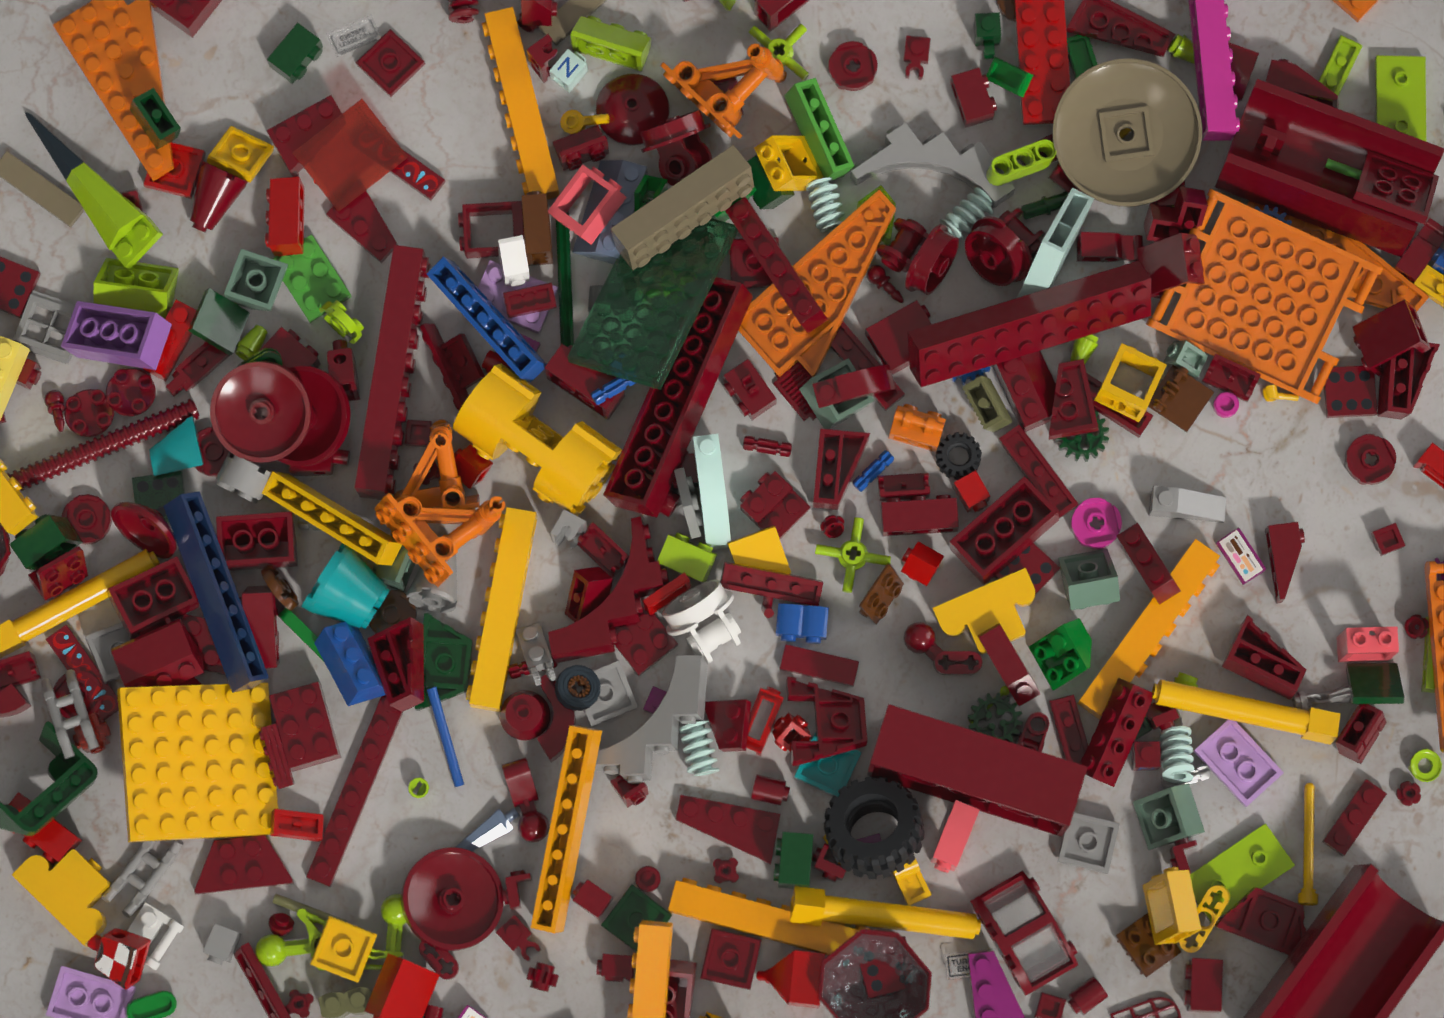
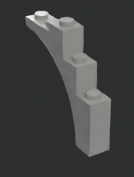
[850,122,1015,209]
[595,655,708,784]

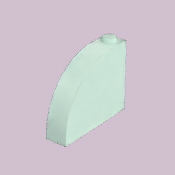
[1017,188,1094,298]
[693,434,731,550]

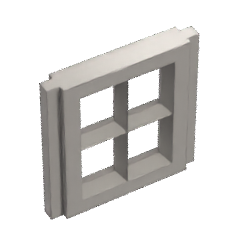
[13,290,76,364]

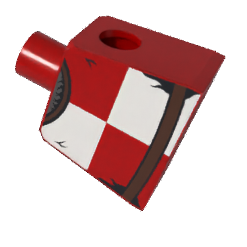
[87,928,151,990]

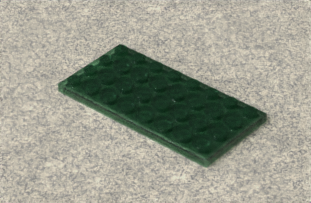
[567,200,738,390]

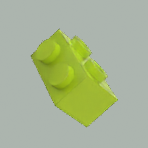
[657,532,718,582]

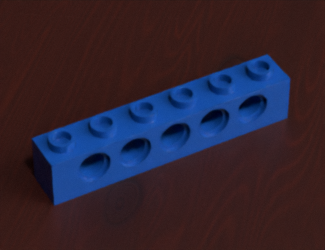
[427,256,547,383]

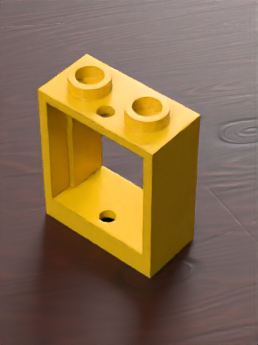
[754,135,824,191]
[1094,343,1166,422]
[1142,867,1201,945]

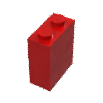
[364,953,440,1018]

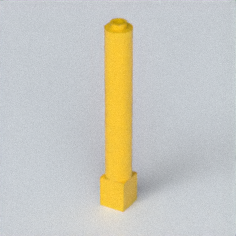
[0,549,160,659]
[1152,679,1340,745]
[790,886,981,939]

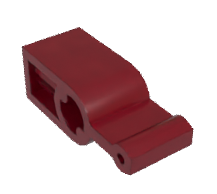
[1394,218,1444,284]
[1076,232,1143,262]

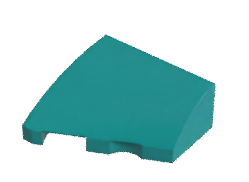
[149,416,204,476]

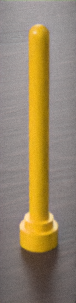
[1298,783,1318,906]

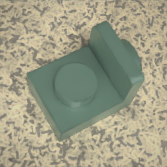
[1164,340,1209,377]

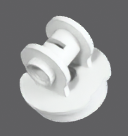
[662,580,741,664]

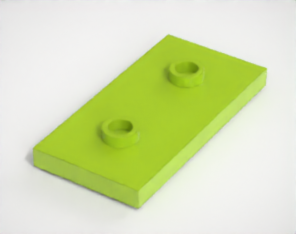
[1375,55,1426,141]
[1190,823,1295,923]

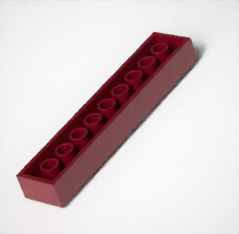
[355,245,431,500]
[907,260,1151,387]
[603,273,753,518]

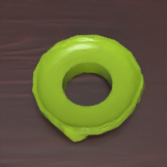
[1408,748,1442,782]

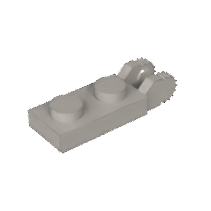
[516,622,556,686]

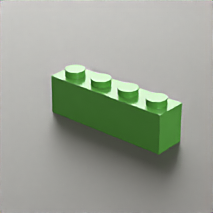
[784,78,855,181]

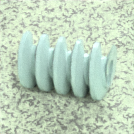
[806,177,845,233]
[940,187,994,241]
[679,721,720,776]
[1160,726,1194,784]

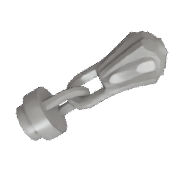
[1292,685,1352,710]

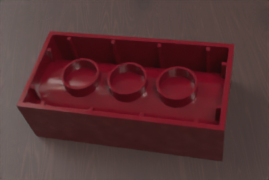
[1215,79,1444,257]
[867,704,1088,837]
[1243,864,1444,1018]

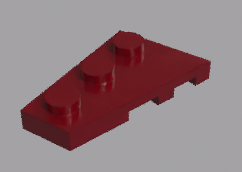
[326,179,398,264]

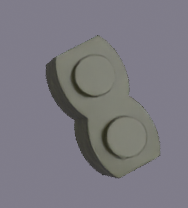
[319,987,372,1018]

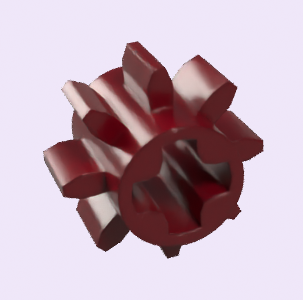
[526,962,559,992]

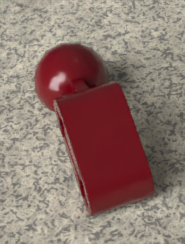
[903,622,983,675]
[502,757,550,842]

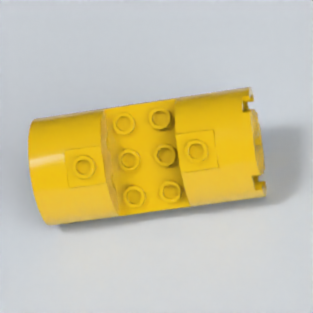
[453,363,622,516]

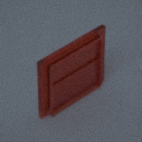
[292,99,408,212]

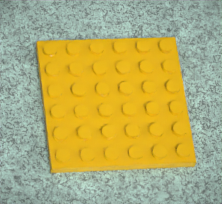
[117,683,278,842]

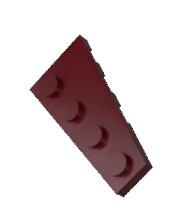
[1066,0,1175,57]
[676,795,781,865]

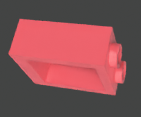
[548,164,627,245]
[1337,626,1399,662]
[931,800,980,873]

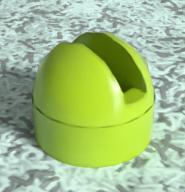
[408,778,429,798]

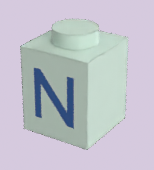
[549,49,588,93]

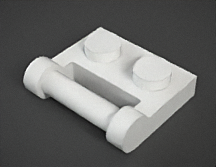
[127,902,184,970]

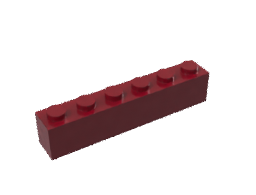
[725,197,828,333]

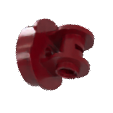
[640,110,712,186]
[965,207,1046,286]
[877,218,959,295]

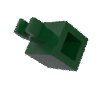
[973,12,1001,59]

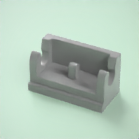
[550,509,588,549]

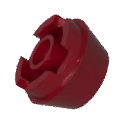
[500,690,550,740]

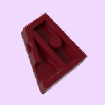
[705,699,751,752]

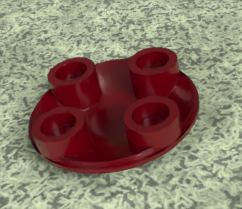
[106,369,156,417]
[64,389,114,437]

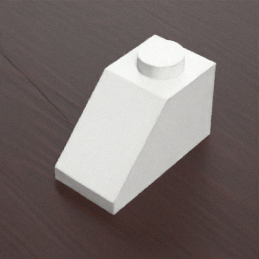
[498,235,529,287]

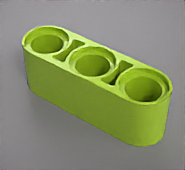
[986,139,1057,186]

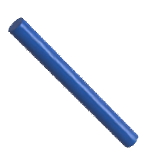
[427,687,464,787]

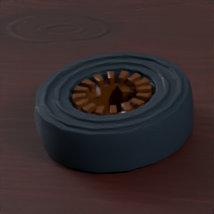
[555,665,601,711]

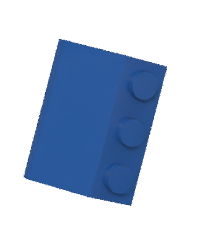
[314,622,386,706]

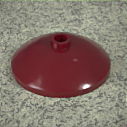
[596,74,669,146]
[111,502,177,558]

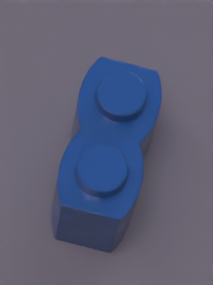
[776,604,829,644]

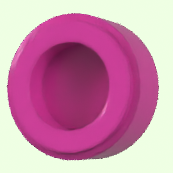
[1213,392,1239,418]

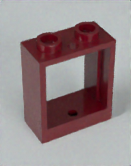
[755,0,810,32]
[458,201,525,259]

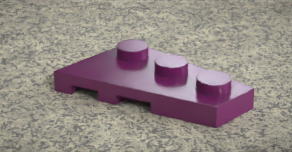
[968,950,1025,1018]

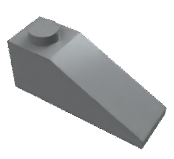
[1149,486,1226,523]

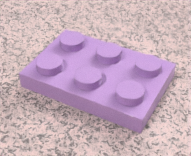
[478,260,558,334]
[1193,720,1284,808]
[46,966,136,1018]

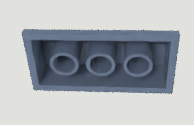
[572,160,648,266]

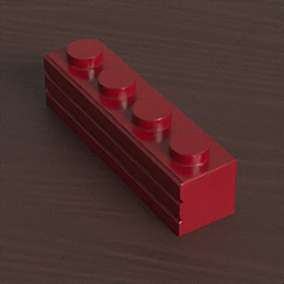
[259,723,295,789]

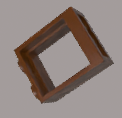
[521,191,553,266]

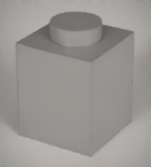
[203,923,242,965]

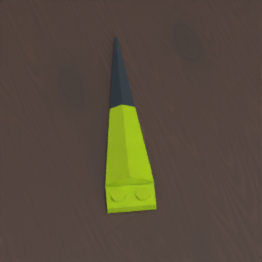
[25,112,163,269]

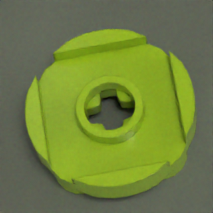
[319,300,364,344]

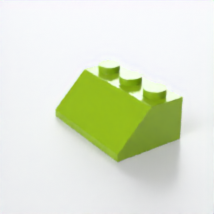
[570,16,651,72]
[93,258,179,318]

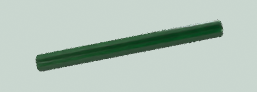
[556,211,574,347]

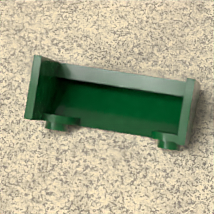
[0,721,98,836]

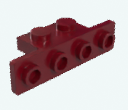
[420,323,485,411]

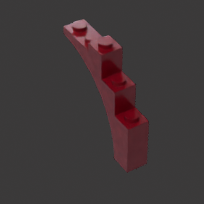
[548,516,669,663]

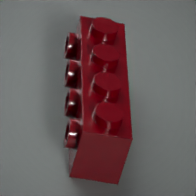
[1081,678,1154,787]

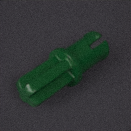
[1021,191,1068,220]

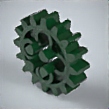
[1055,411,1109,462]
[967,692,1023,743]

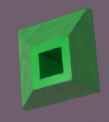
[1029,618,1092,691]

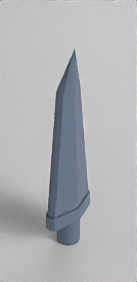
[455,808,520,851]

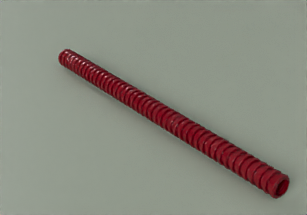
[7,398,200,491]

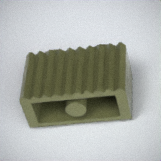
[962,375,1013,433]

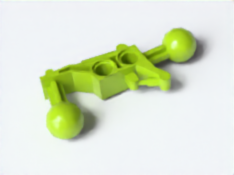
[255,894,407,971]

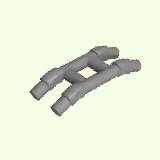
[41,669,99,759]
[102,840,184,918]

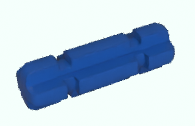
[591,370,638,405]
[852,450,894,492]

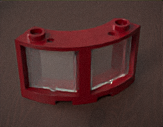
[970,870,1078,996]

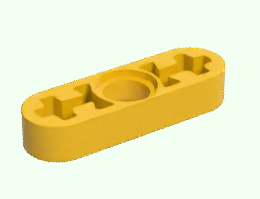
[1179,885,1230,953]

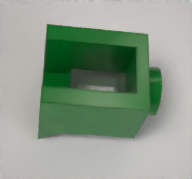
[634,175,668,212]

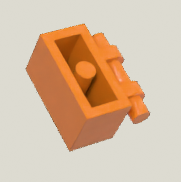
[889,404,946,452]

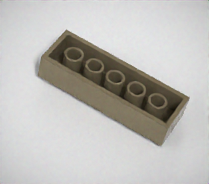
[611,145,754,270]

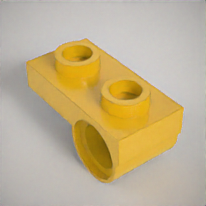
[892,858,932,906]

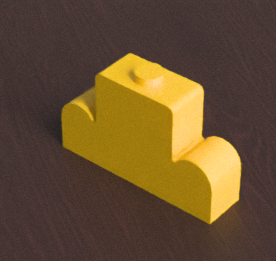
[933,568,1035,654]
[12,849,111,947]

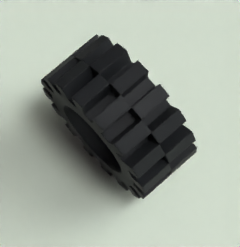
[936,432,982,480]

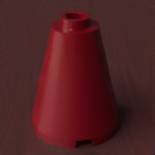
[190,161,248,233]

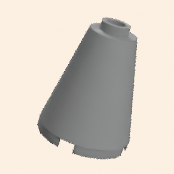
[407,555,457,613]

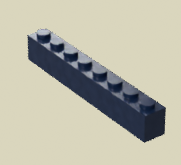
[163,491,269,693]

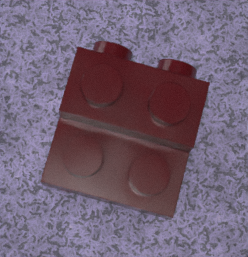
[740,471,811,539]

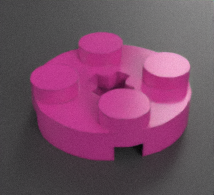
[1071,498,1122,549]

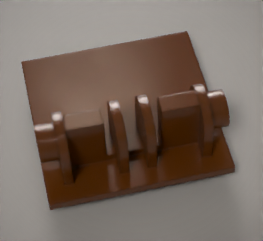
[1148,365,1214,432]
[859,564,904,625]
[1116,913,1182,977]

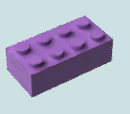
[61,301,172,370]

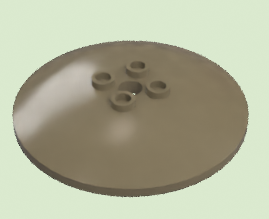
[1053,58,1202,207]

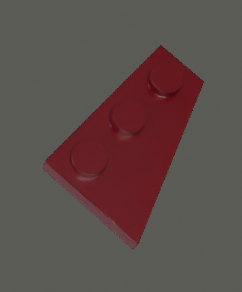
[1049,359,1098,440]

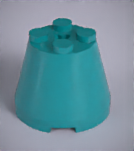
[301,543,390,629]

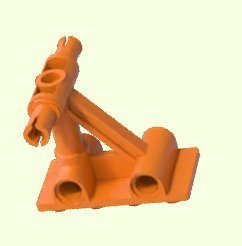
[660,43,787,139]
[379,419,480,528]
[374,493,505,587]

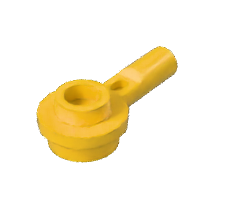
[560,110,609,134]

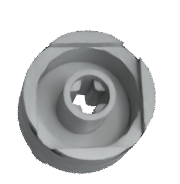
[216,451,272,504]

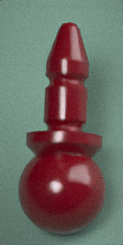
[866,265,904,303]
[44,390,65,432]

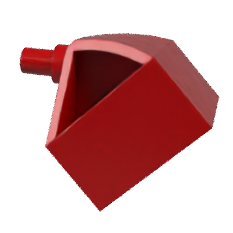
[756,950,825,1009]

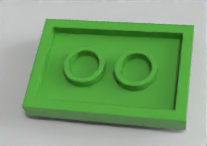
[273,234,352,323]

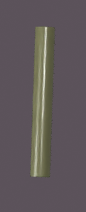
[272,894,347,922]

